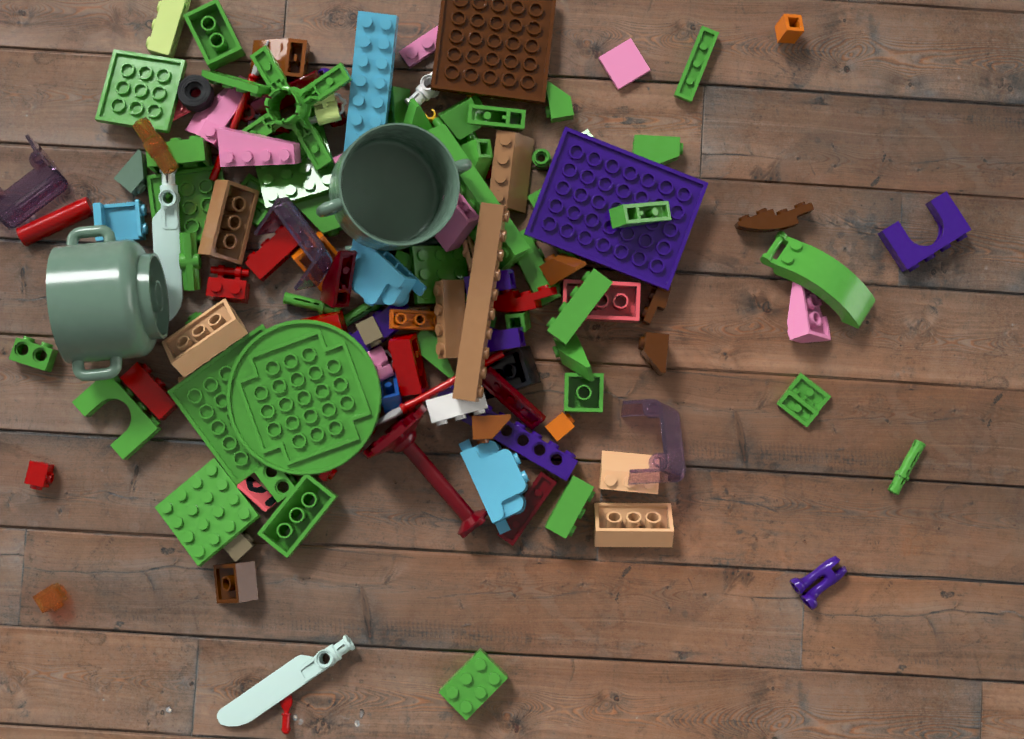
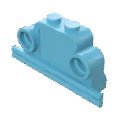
[351,239,427,307]
[459,439,530,535]

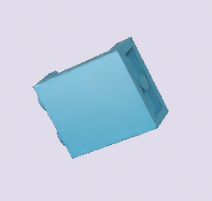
[93,199,148,242]

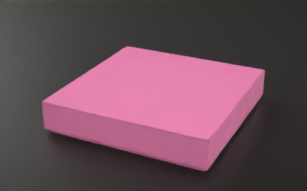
[598,38,650,90]

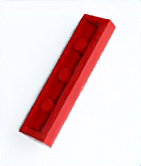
[16,196,93,246]

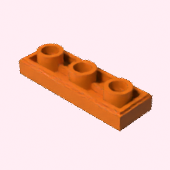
[389,309,437,331]

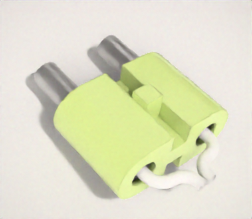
[308,92,347,126]

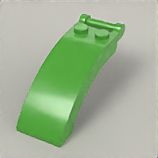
[760,231,875,329]

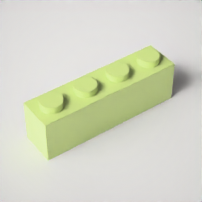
[146,0,191,58]

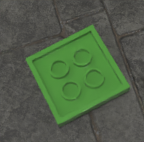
[409,245,468,305]

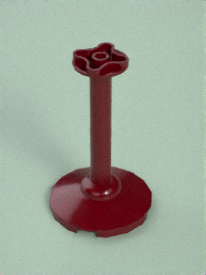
[363,403,488,538]

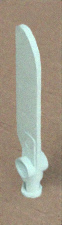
[152,169,183,321]
[217,635,355,727]

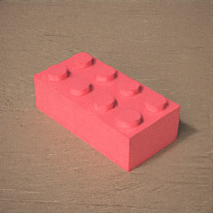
[562,279,641,323]

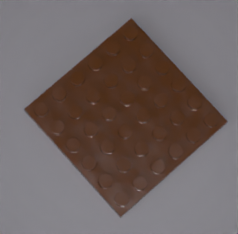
[430,0,556,105]

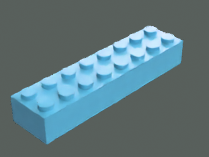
[344,11,399,151]

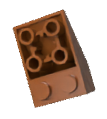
[250,38,310,82]

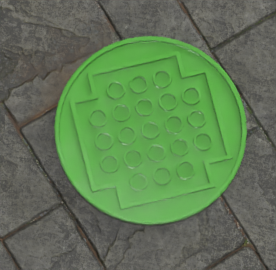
[226,320,382,475]

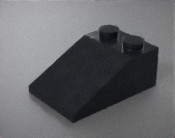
[482,346,541,400]

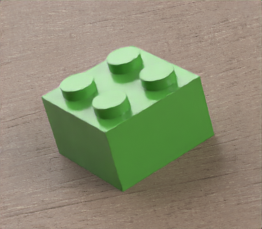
[563,372,604,413]

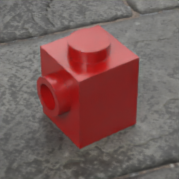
[24,460,54,490]

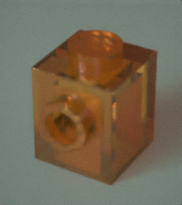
[33,583,68,613]

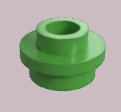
[532,149,551,168]

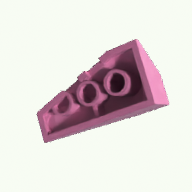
[185,75,247,149]
[787,281,831,343]

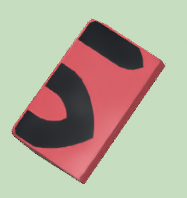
[237,476,277,512]

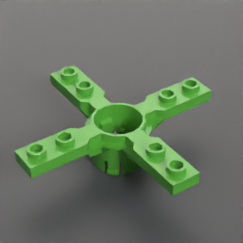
[242,45,352,171]

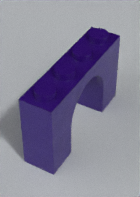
[878,191,971,272]
[464,269,526,352]

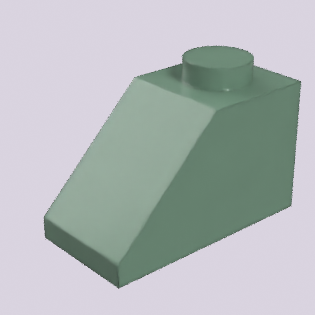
[114,150,148,196]

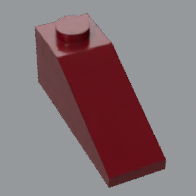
[320,250,357,308]

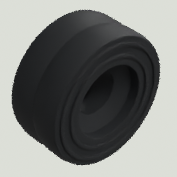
[177,75,214,112]

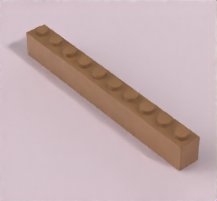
[452,202,510,402]

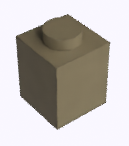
[355,316,385,348]
[223,531,256,562]

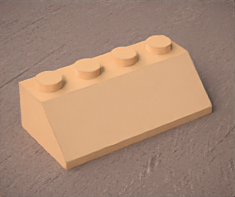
[162,298,248,377]
[594,503,674,547]

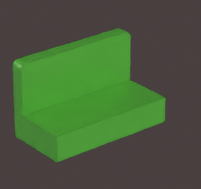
[388,86,411,124]

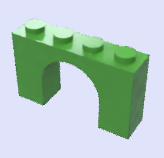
[72,375,162,460]

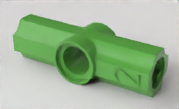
[179,231,201,291]

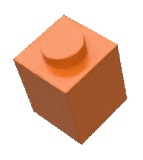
[775,14,804,44]
[545,412,575,442]

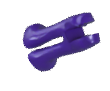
[789,556,847,610]

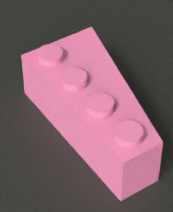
[217,127,302,167]

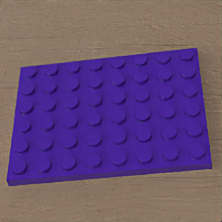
[524,126,708,291]

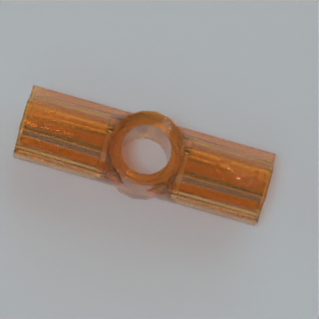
[132,117,179,175]

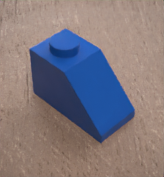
[380,371,403,415]

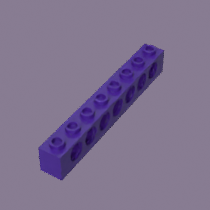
[437,385,578,481]

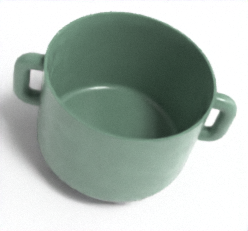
[316,123,472,251]
[46,225,169,381]

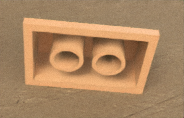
[598,450,660,494]

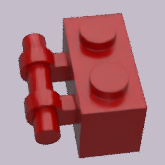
[206,265,250,304]

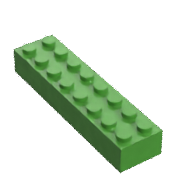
[427,124,530,270]

